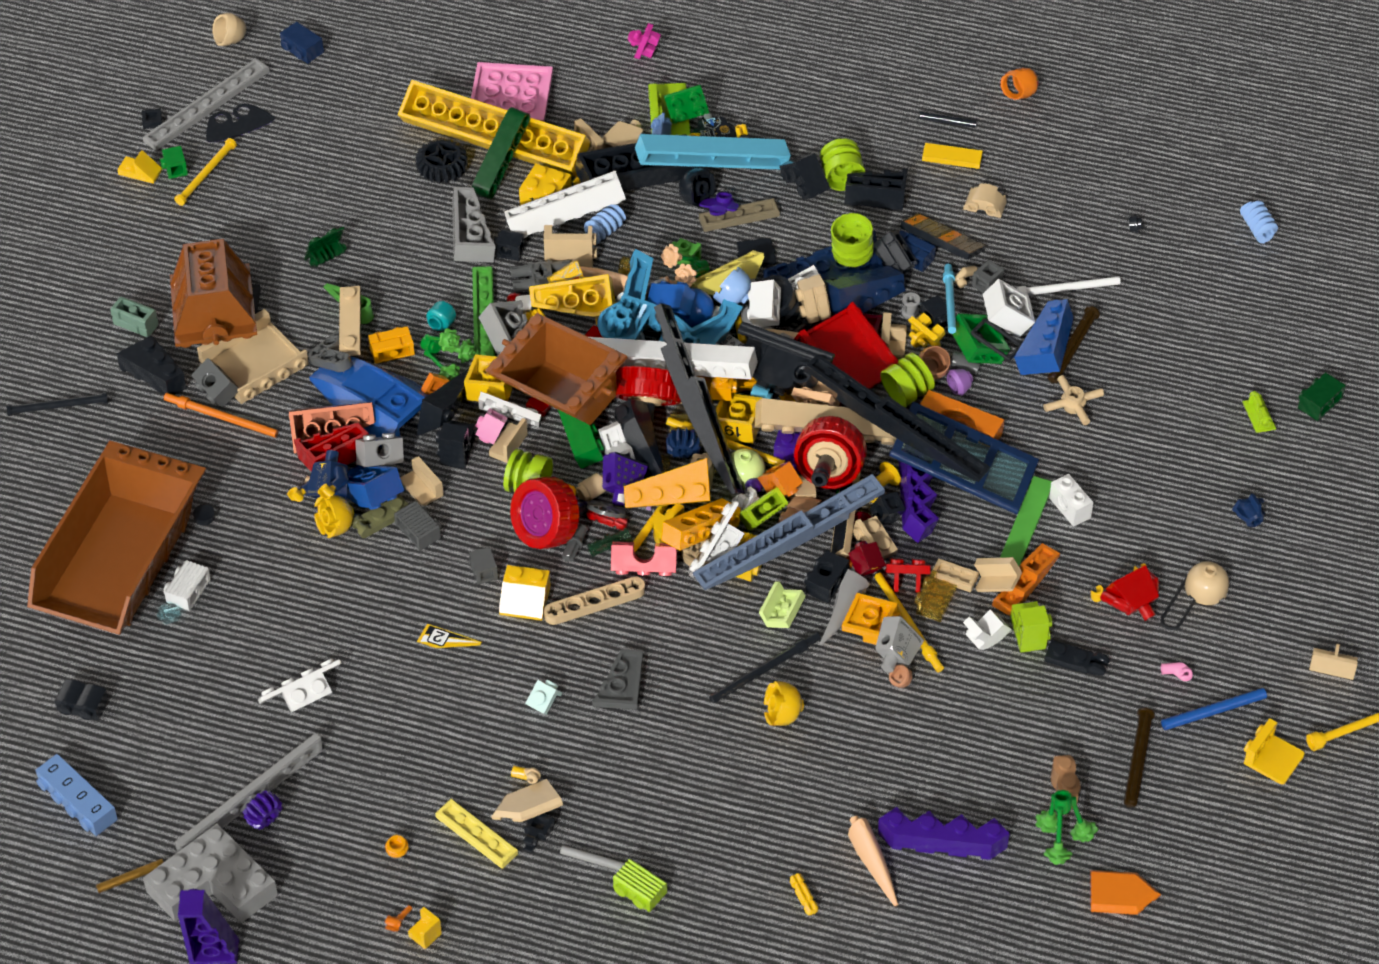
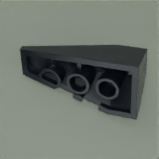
[417,369,469,435]
[615,399,665,479]

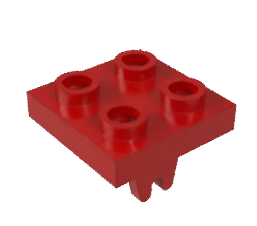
[885,558,930,593]

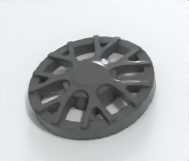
[587,500,626,518]

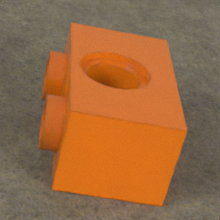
[758,461,803,497]

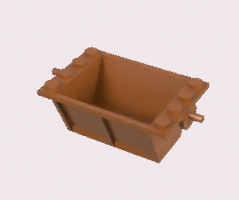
[170,238,258,348]
[485,313,628,425]

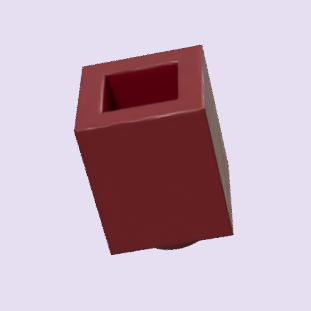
[848,541,886,576]

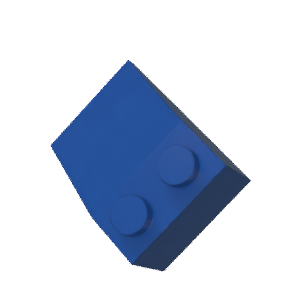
[347,465,404,510]

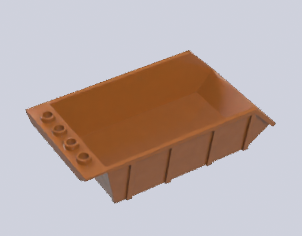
[27,440,206,635]

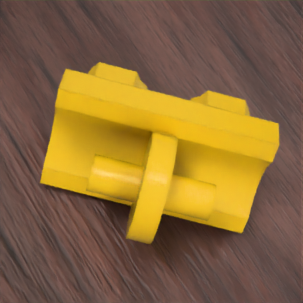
[908,313,946,348]

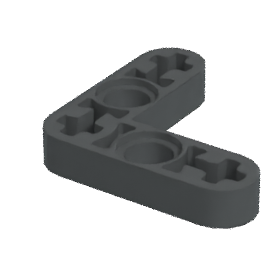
[308,329,353,372]

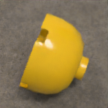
[314,495,354,538]
[764,681,804,726]

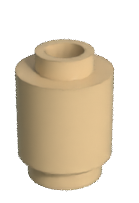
[575,473,606,501]

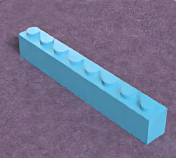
[635,134,791,170]

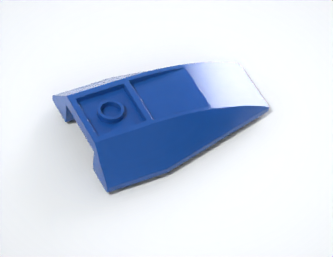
[309,356,428,448]

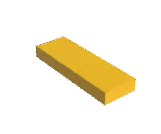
[922,143,983,169]

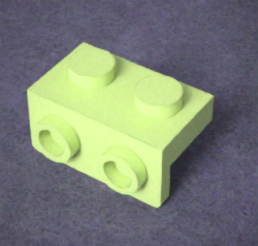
[759,581,806,628]

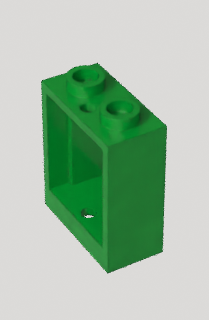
[952,314,1010,364]

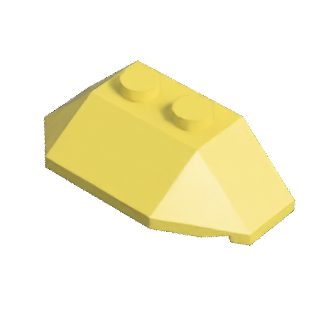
[691,250,764,297]

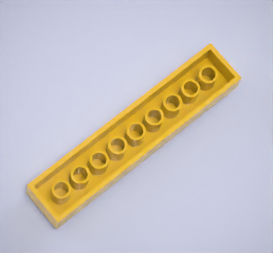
[398,80,591,178]

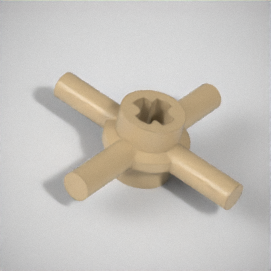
[1044,375,1104,425]

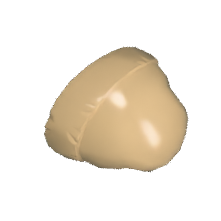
[213,13,246,46]

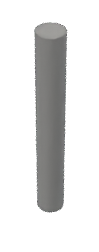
[560,845,625,871]

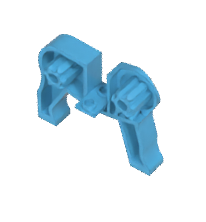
[597,249,743,345]

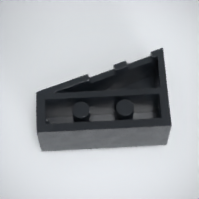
[844,168,908,210]

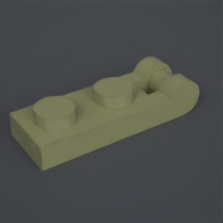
[351,494,409,538]

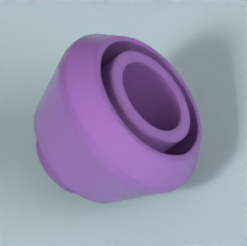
[947,369,973,396]

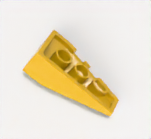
[529,274,615,317]

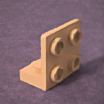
[791,373,847,407]

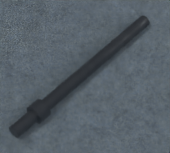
[709,632,821,704]

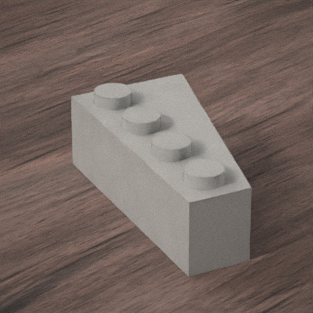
[452,187,495,263]

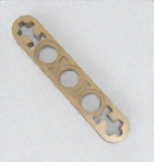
[544,577,645,625]

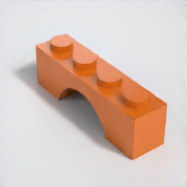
[917,390,1004,448]

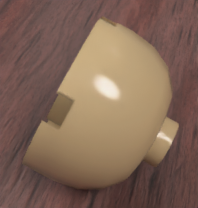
[1185,561,1229,605]

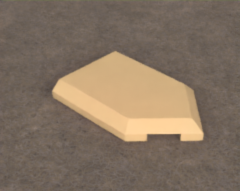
[491,779,563,822]

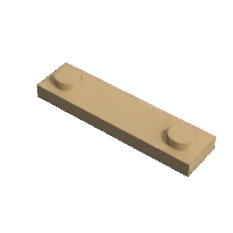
[339,286,361,356]

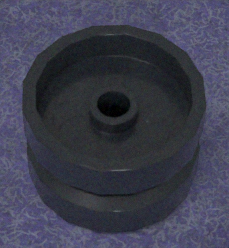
[761,275,802,327]

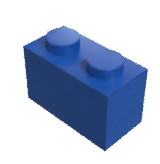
[647,281,696,315]

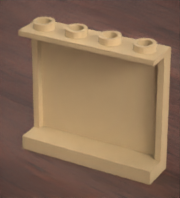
[197,309,309,404]

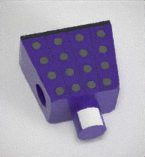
[602,452,648,506]

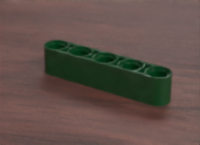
[471,107,530,199]

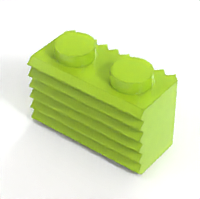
[740,487,788,531]
[613,859,667,912]

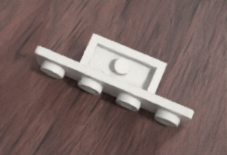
[689,501,744,578]
[258,659,341,713]

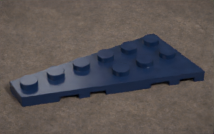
[763,231,883,281]

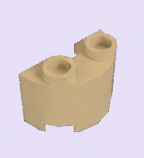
[963,183,1007,218]

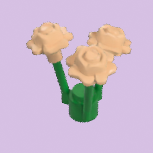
[660,244,709,288]

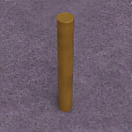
[96,859,164,893]

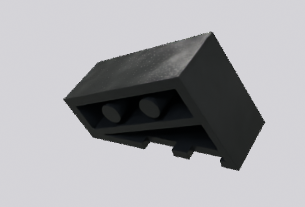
[116,335,187,395]

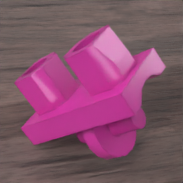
[628,23,661,59]

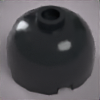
[678,168,716,208]

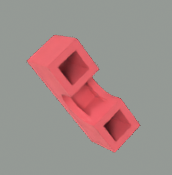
[611,542,677,576]

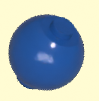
[675,288,714,328]

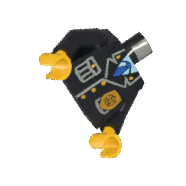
[689,113,748,138]

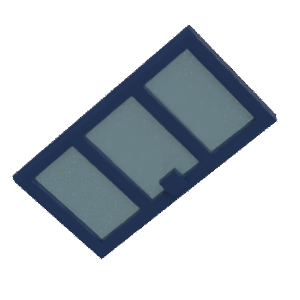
[889,402,1039,515]

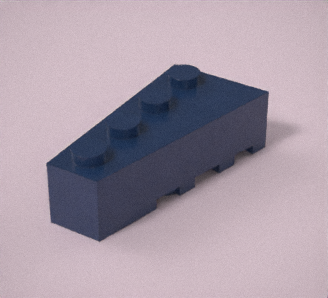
[824,266,905,317]

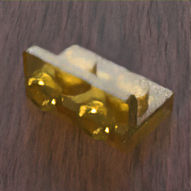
[914,570,957,622]

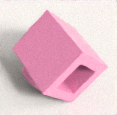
[475,408,508,444]

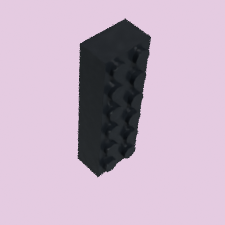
[575,134,699,191]

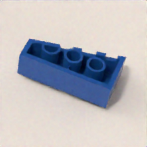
[1014,299,1074,375]

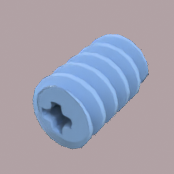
[1240,201,1278,243]
[584,204,626,244]

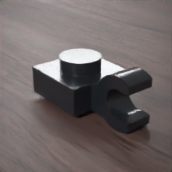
[523,814,555,853]

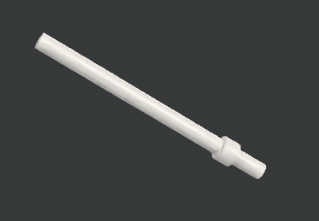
[1017,276,1120,295]

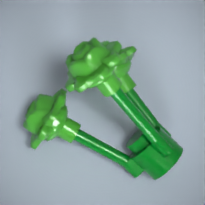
[421,328,476,380]
[1036,790,1098,865]

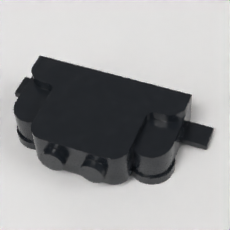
[738,322,835,396]

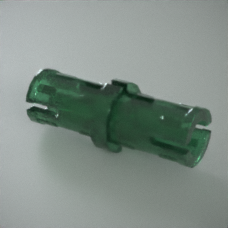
[587,528,632,557]

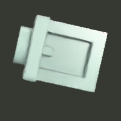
[525,680,562,715]

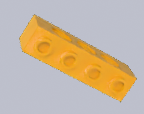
[661,498,741,551]

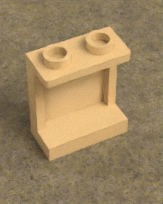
[544,225,597,267]

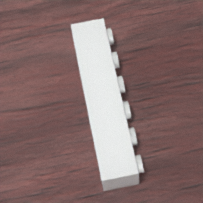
[504,171,626,238]

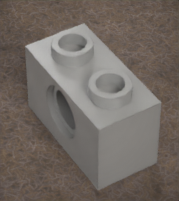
[355,433,404,467]

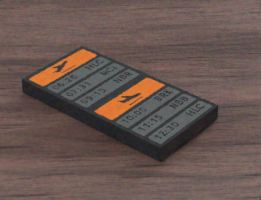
[900,213,986,260]

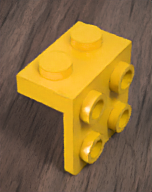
[1244,718,1304,784]

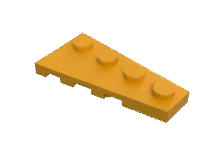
[624,458,711,508]

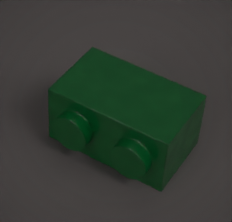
[1298,372,1346,421]

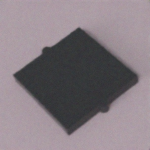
[736,238,776,266]

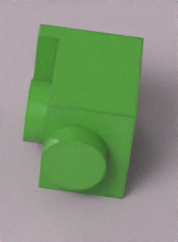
[672,238,701,265]

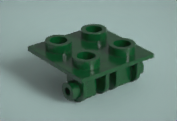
[304,227,347,267]

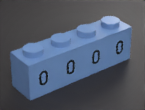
[36,754,118,836]

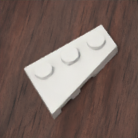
[479,392,541,427]

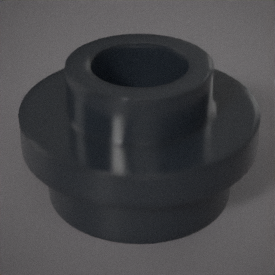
[1129,214,1143,234]

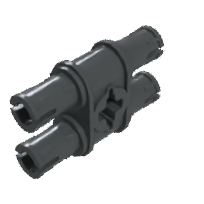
[510,259,570,293]

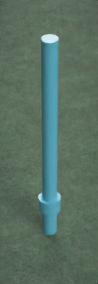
[943,264,956,334]

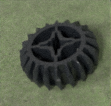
[416,138,468,184]

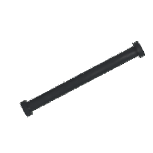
[6,392,108,417]

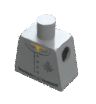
[875,616,924,672]

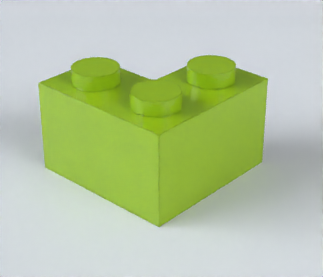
[1010,601,1052,653]

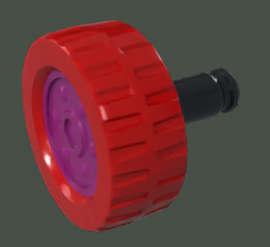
[510,477,588,549]

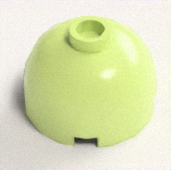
[731,448,766,490]

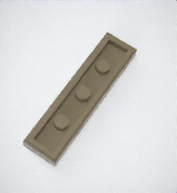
[699,198,780,232]

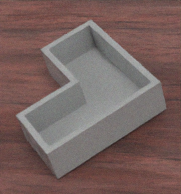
[143,824,278,923]

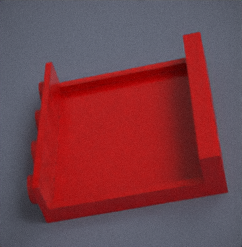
[794,301,899,407]

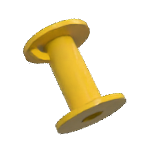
[858,461,901,503]

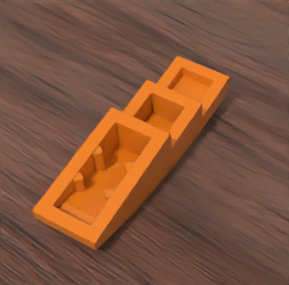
[992,543,1060,616]

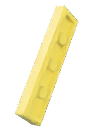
[435,799,518,869]

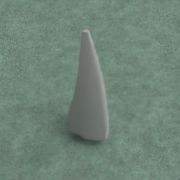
[819,566,870,645]

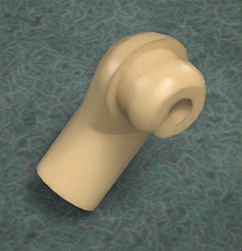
[954,266,977,288]

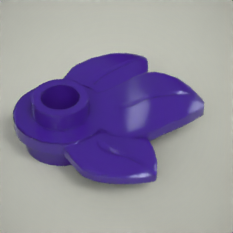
[699,192,739,216]

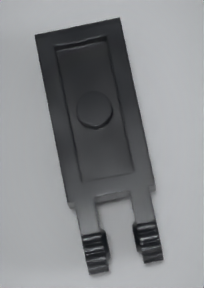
[1044,640,1110,676]

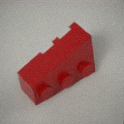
[294,423,369,471]

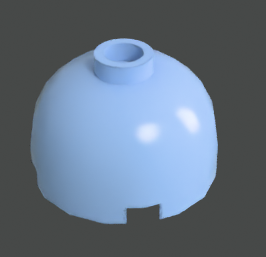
[713,266,751,304]

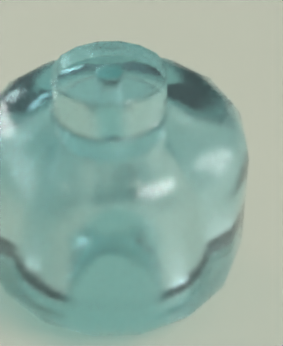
[157,603,181,624]

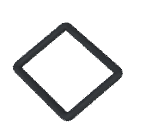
[971,319,1022,361]

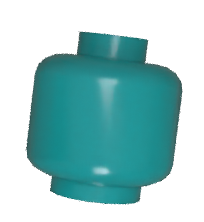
[426,301,456,331]

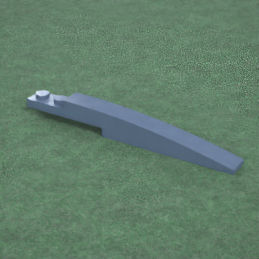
[693,474,885,590]

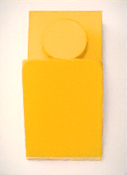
[118,150,162,184]

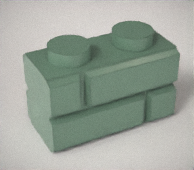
[110,296,159,337]

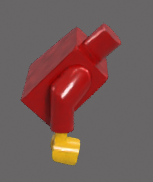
[1090,563,1159,621]

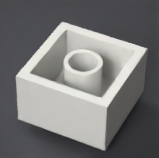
[983,279,1035,337]

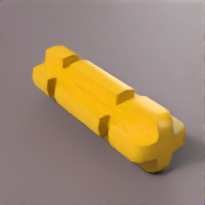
[790,873,818,916]

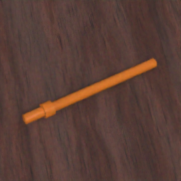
[164,393,279,438]

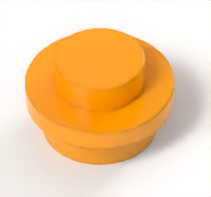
[385,835,409,858]

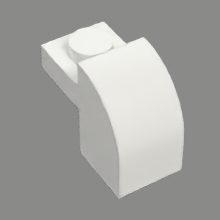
[598,422,636,460]
[963,610,1012,650]

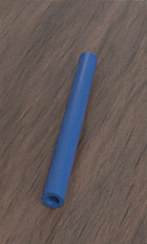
[1161,688,1267,730]

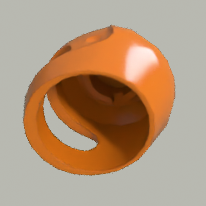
[1000,68,1039,100]

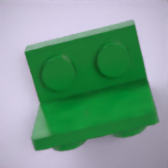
[664,85,709,124]

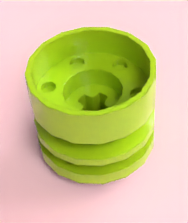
[820,139,865,191]
[831,213,874,267]
[880,353,935,407]
[503,448,553,493]

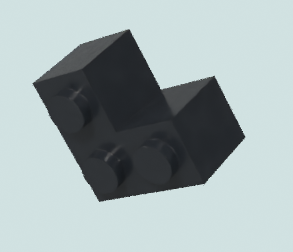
[779,153,830,200]
[436,420,476,469]

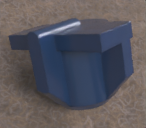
[1232,494,1265,527]

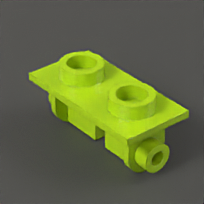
[1242,391,1276,433]

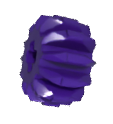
[243,790,283,830]

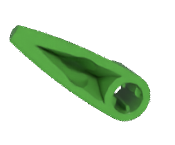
[324,283,374,324]

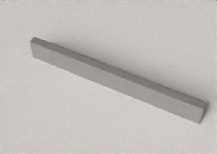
[142,59,269,151]
[175,733,323,852]

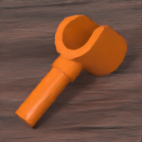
[385,905,412,932]

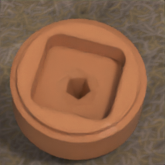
[889,665,912,688]

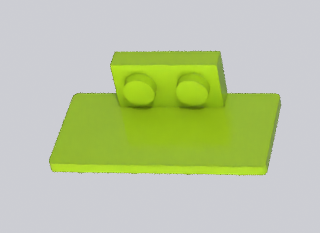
[648,83,690,136]

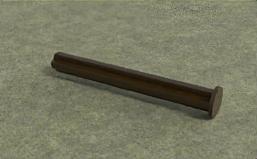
[1047,306,1100,384]
[1123,708,1155,808]

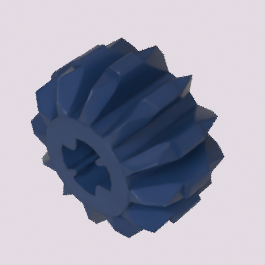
[666,427,701,459]

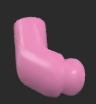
[1161,662,1193,681]

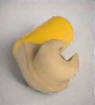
[511,766,541,784]

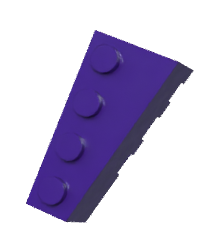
[178,889,239,964]

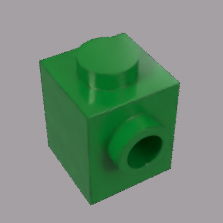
[160,146,188,179]

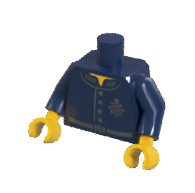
[287,450,348,502]

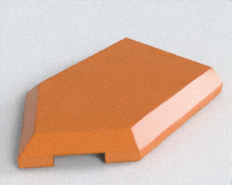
[1090,870,1161,915]

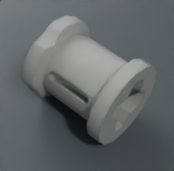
[902,292,920,319]

